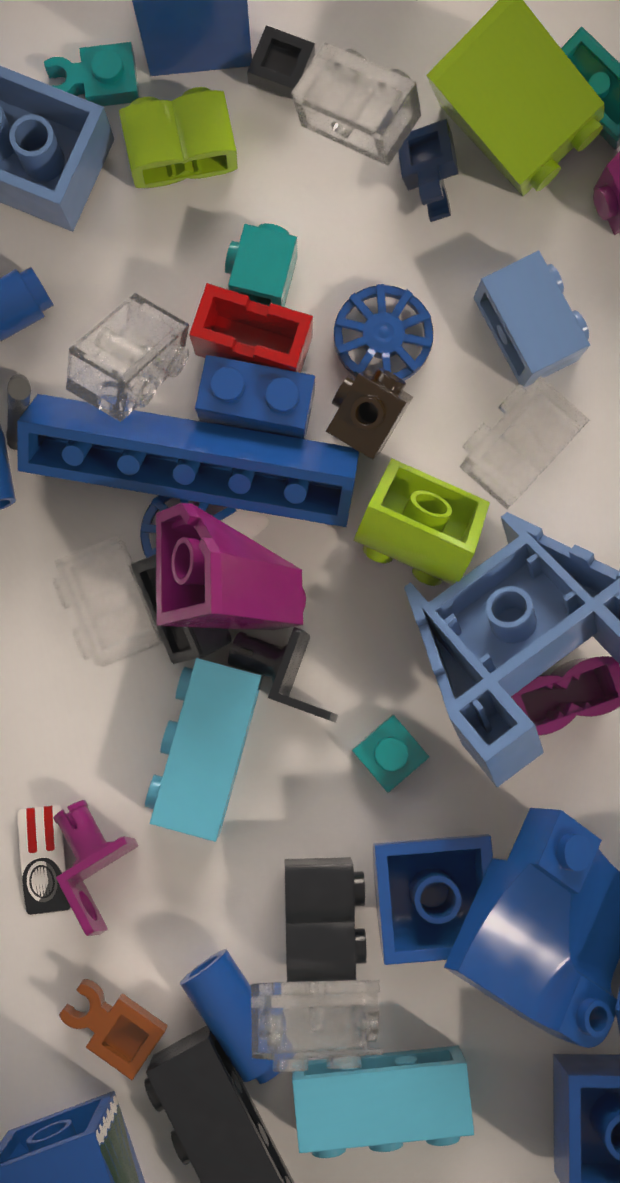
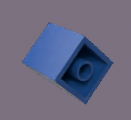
[132,0,252,76]

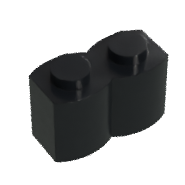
[284,857,367,982]

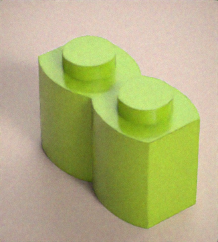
[119,87,238,188]

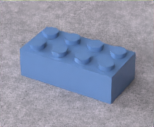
[0,66,115,232]

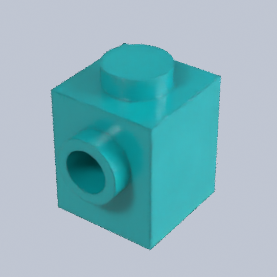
[225,223,298,307]

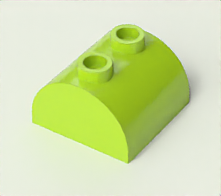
[353,458,490,586]

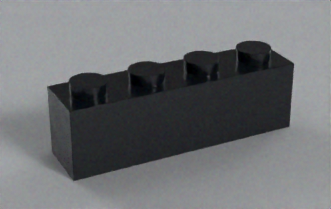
[144,1026,294,1183]

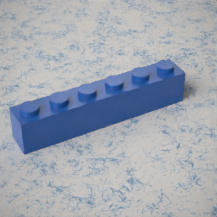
[17,394,359,528]

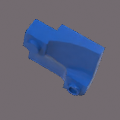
[444,808,620,1048]

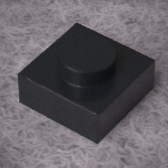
[247,25,315,101]

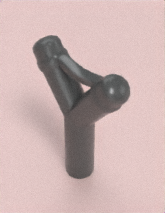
[6,374,31,450]

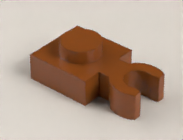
[59,979,168,1080]

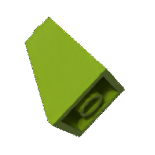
[426,0,604,196]

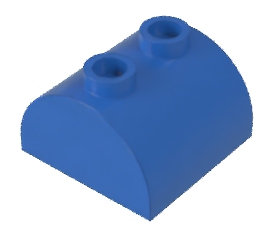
[373,834,493,965]

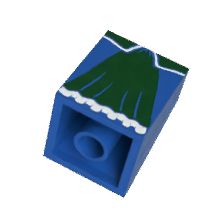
[0,1091,145,1183]

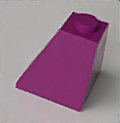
[156,503,306,630]

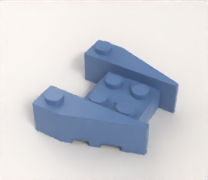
[404,512,620,787]

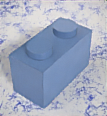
[473,250,590,389]

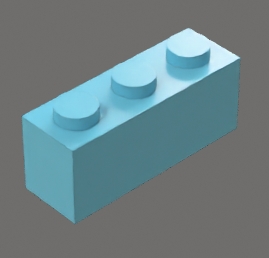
[145,658,263,842]
[292,1045,474,1158]

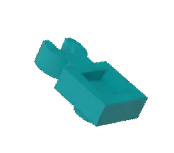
[44,42,140,106]

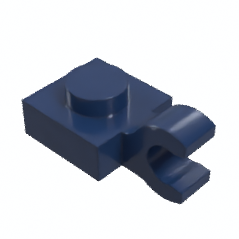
[396,119,459,222]

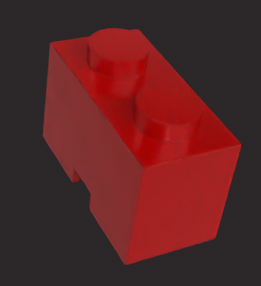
[189,283,313,373]

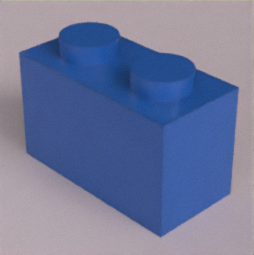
[195,355,315,439]

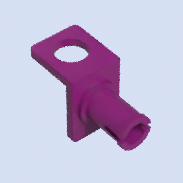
[53,800,139,936]

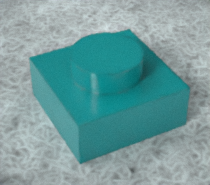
[351,714,429,793]

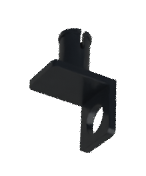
[228,627,338,723]

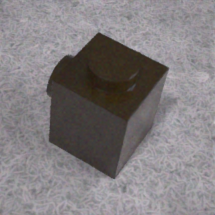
[326,367,413,460]

